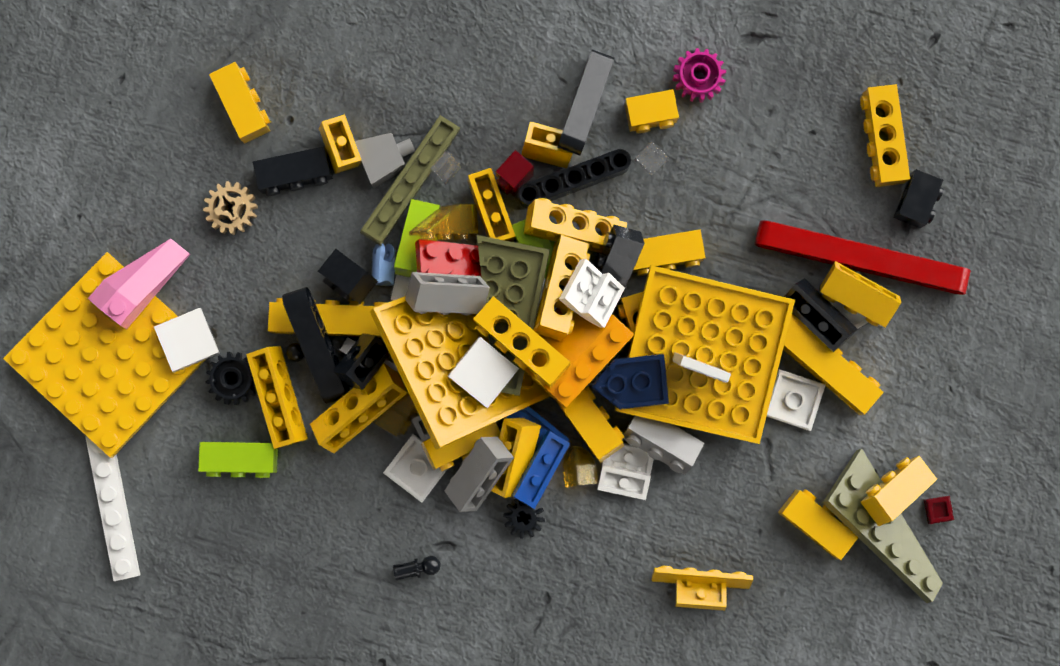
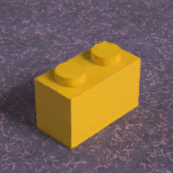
[624,89,679,134]
[319,115,361,174]
[521,122,573,168]

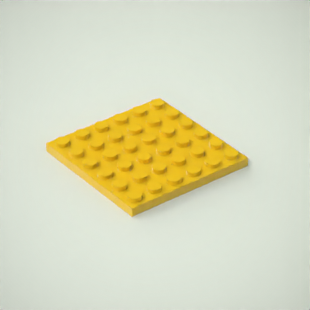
[3,252,206,458]
[615,265,795,444]
[370,296,550,449]

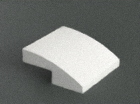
[559,259,625,328]
[597,443,654,500]

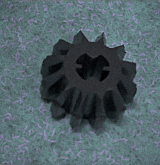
[503,499,545,539]

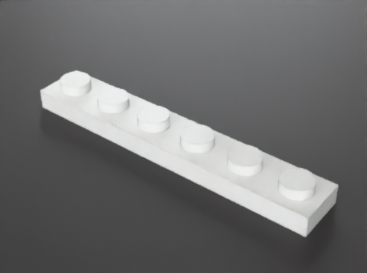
[85,436,140,581]

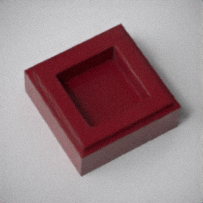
[923,496,954,524]

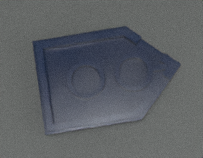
[592,354,669,409]

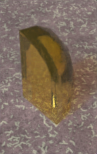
[563,446,598,488]

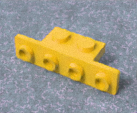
[652,566,753,611]

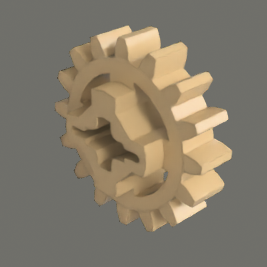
[203,181,258,235]

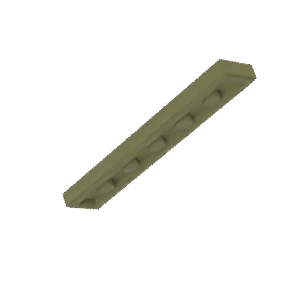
[360,115,460,246]

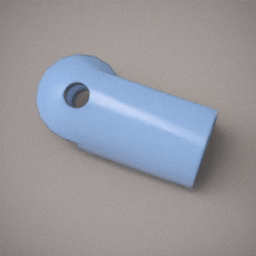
[371,243,395,286]

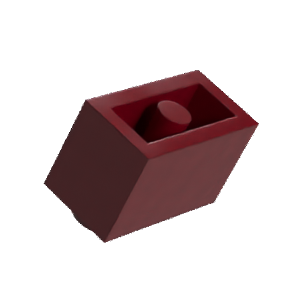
[495,150,534,197]

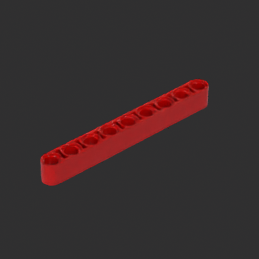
[754,220,971,295]

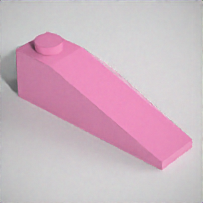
[88,239,190,329]

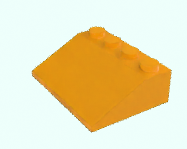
[525,308,635,409]

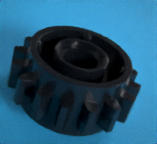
[205,352,256,405]

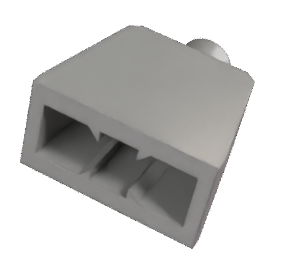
[355,133,415,188]

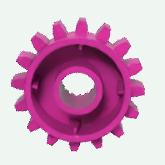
[672,48,726,103]

